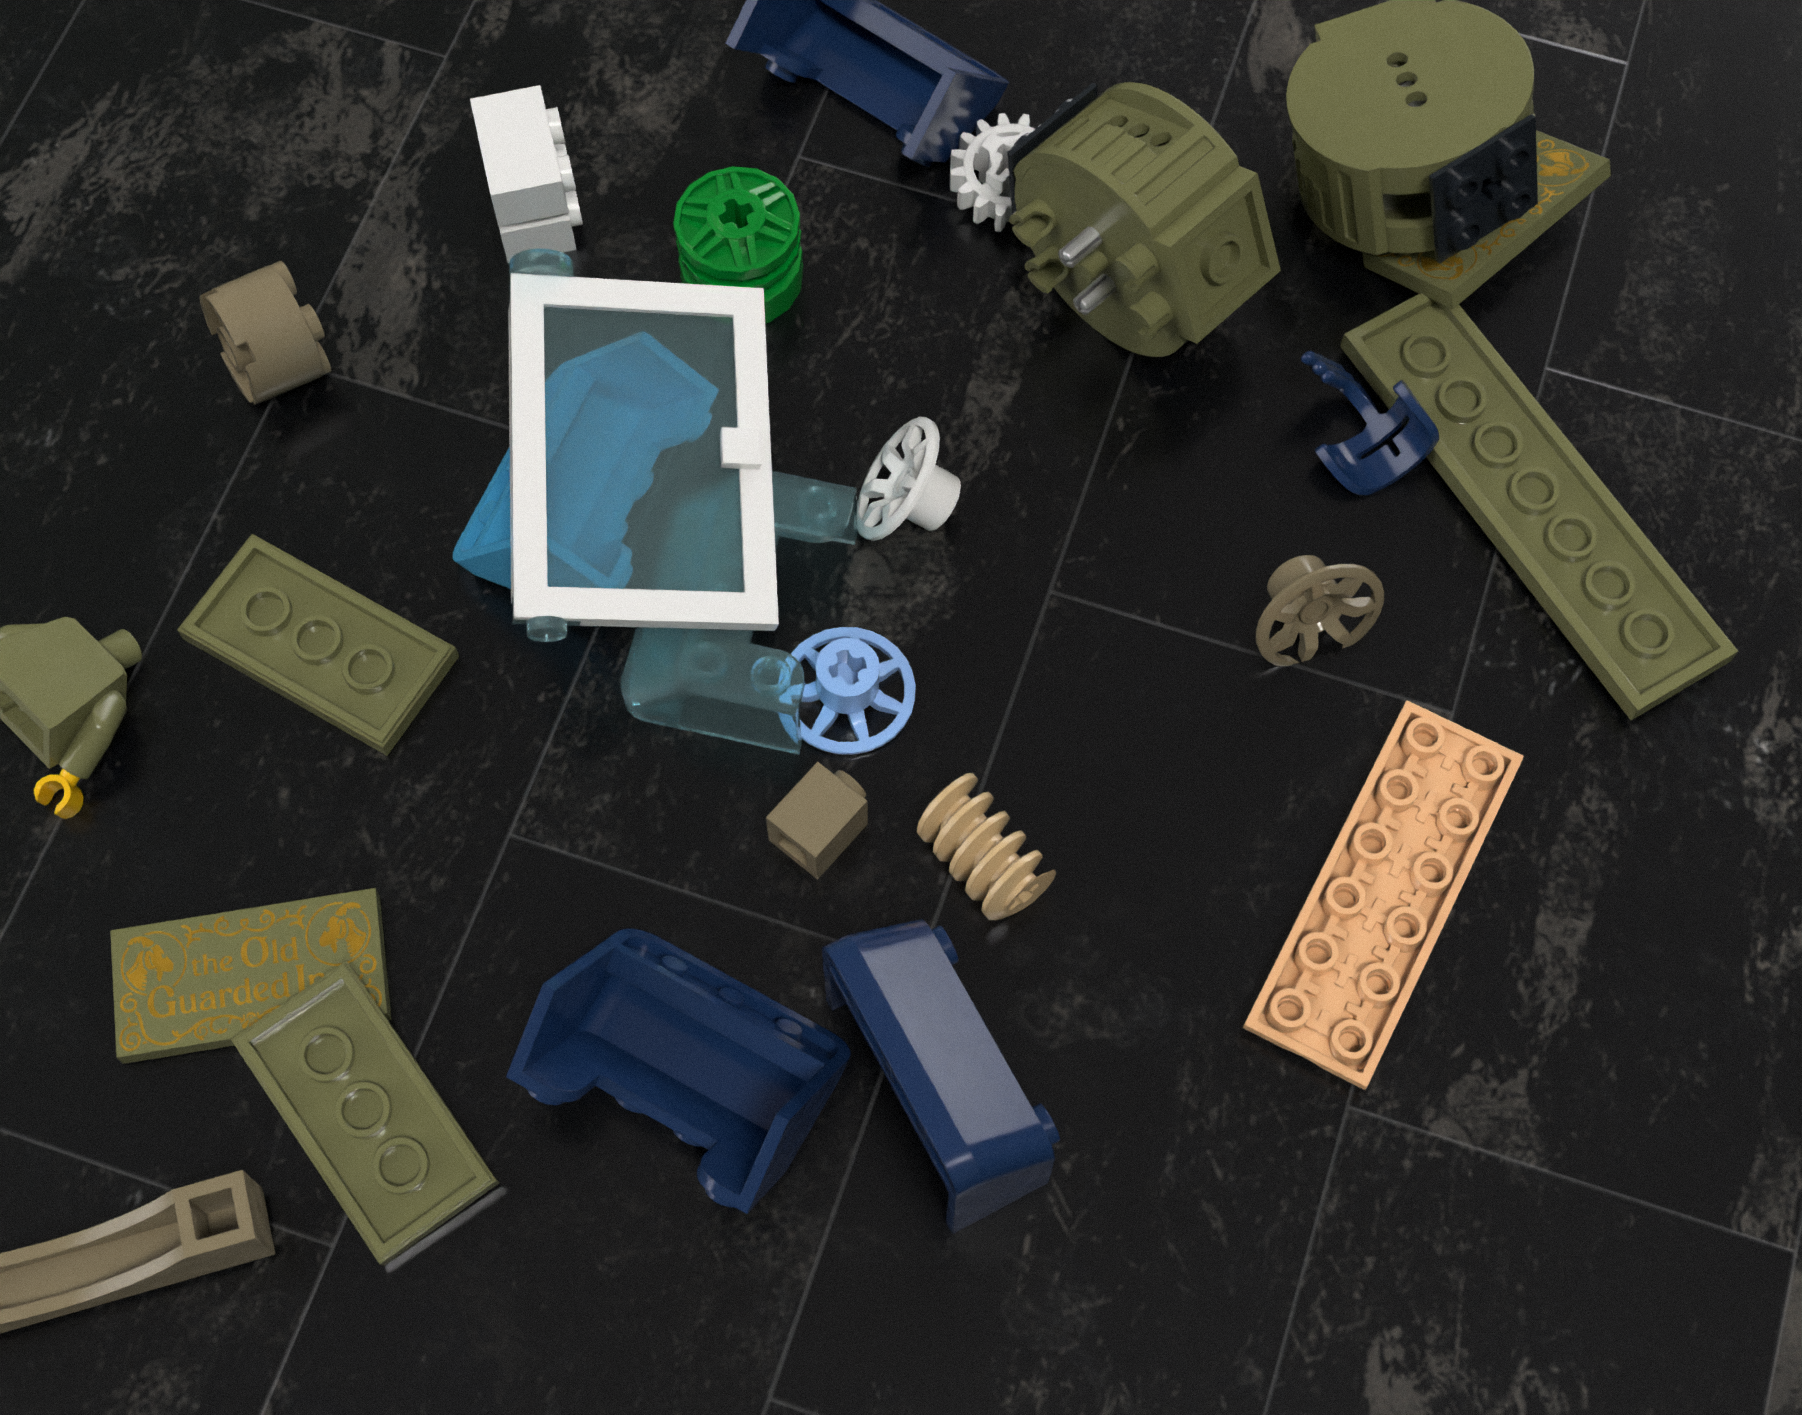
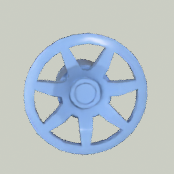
[778,627,916,755]

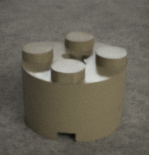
[200,261,331,405]

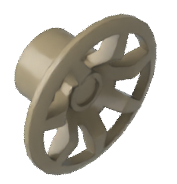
[1256,555,1384,666]

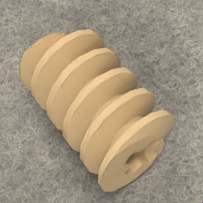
[917,772,1056,920]

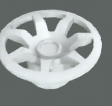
[856,417,961,541]

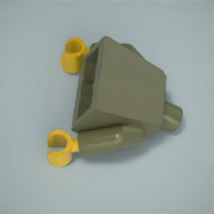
[0,617,142,819]

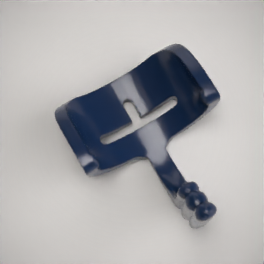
[1301,351,1439,495]

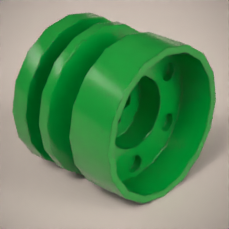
[673,166,803,327]

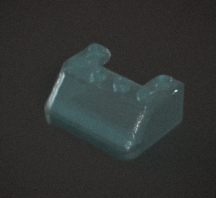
[620,471,858,755]

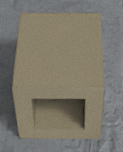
[766,762,868,880]

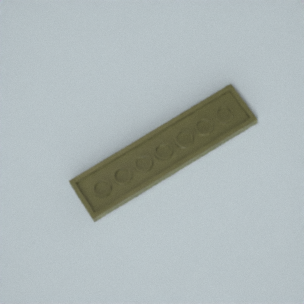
[1340,293,1738,720]

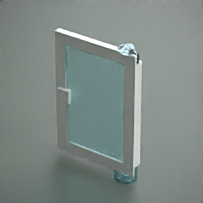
[508,248,779,642]

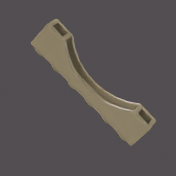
[0,1170,275,1334]

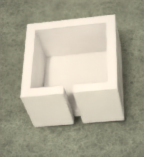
[470,85,583,264]

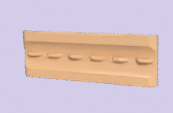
[1243,700,1524,1090]

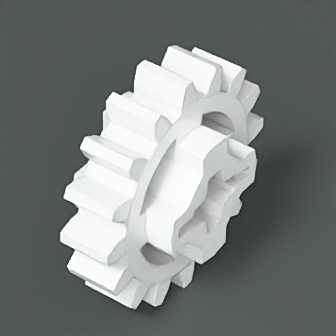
[950,113,1043,232]

